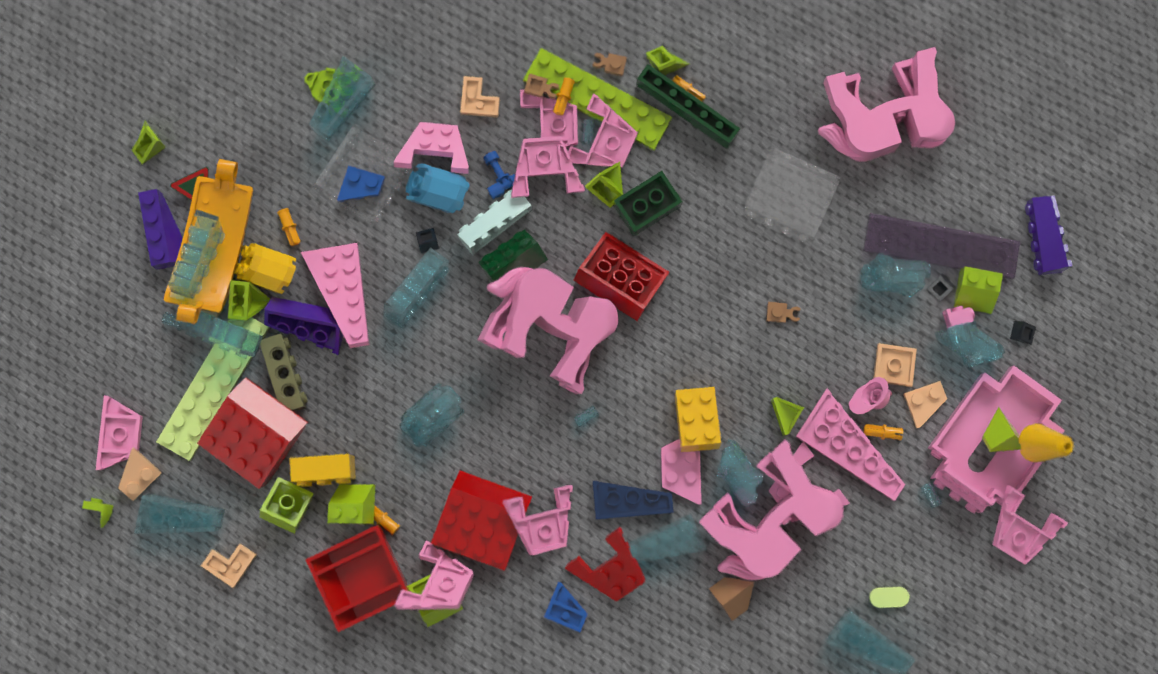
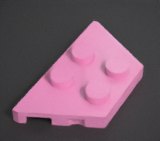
[96,395,143,470]
[661,439,701,505]

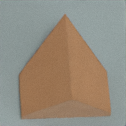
[709,577,754,621]

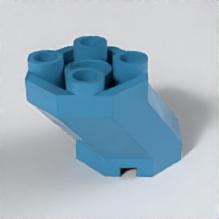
[405,164,470,213]

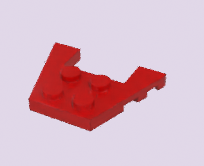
[565,527,646,602]

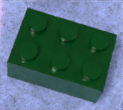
[613,171,683,236]
[478,229,548,282]

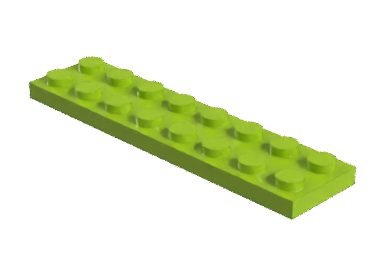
[523,48,672,150]

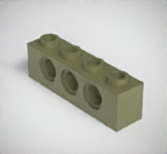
[259,333,308,412]

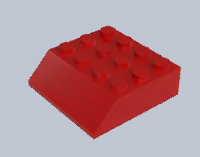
[197,377,308,489]
[431,470,532,571]
[305,525,410,632]

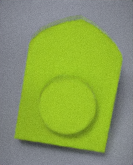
[82,498,114,528]

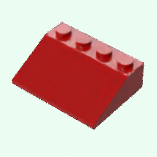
[573,232,670,321]

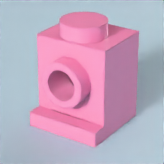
[942,306,975,330]

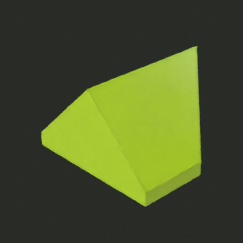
[646,46,689,75]
[132,120,166,164]
[585,161,623,208]
[228,280,270,321]
[771,397,804,436]
[982,407,1021,452]

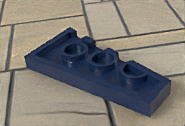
[592,480,674,520]

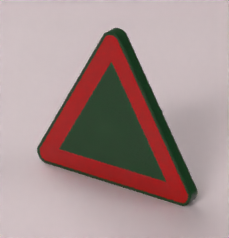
[170,167,209,200]

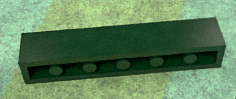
[636,64,741,149]

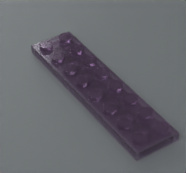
[863,213,1020,279]

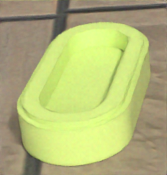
[869,587,909,608]

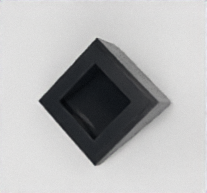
[416,228,439,254]
[927,273,956,301]
[1010,321,1036,345]

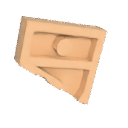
[903,381,947,429]
[118,447,161,501]

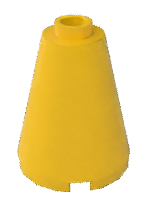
[1018,423,1073,463]

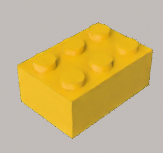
[675,387,721,452]
[290,454,356,487]

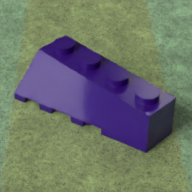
[138,189,183,270]
[1025,195,1073,275]
[264,297,343,355]

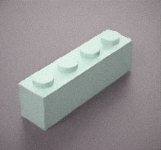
[457,189,532,255]

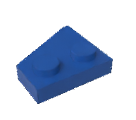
[337,166,385,202]
[544,582,588,632]

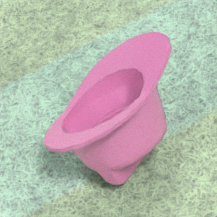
[849,377,892,414]

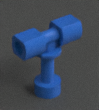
[483,151,515,200]

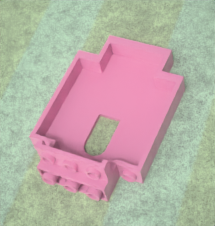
[928,366,1065,514]

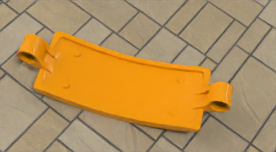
[164,159,253,324]

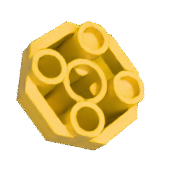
[234,243,296,294]

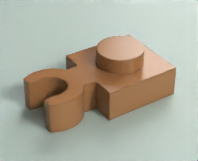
[593,53,627,76]
[524,74,559,99]
[766,302,800,323]

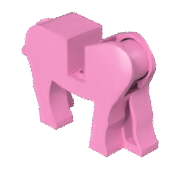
[818,47,955,162]
[478,267,618,394]
[699,439,843,580]

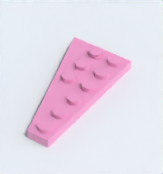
[301,243,369,348]
[795,388,905,501]

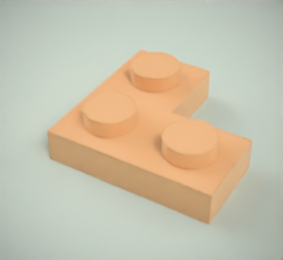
[460,76,500,117]
[201,544,257,588]

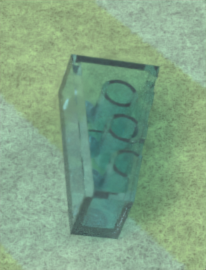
[168,209,225,299]
[383,248,449,330]
[180,311,263,359]

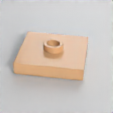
[873,343,917,387]

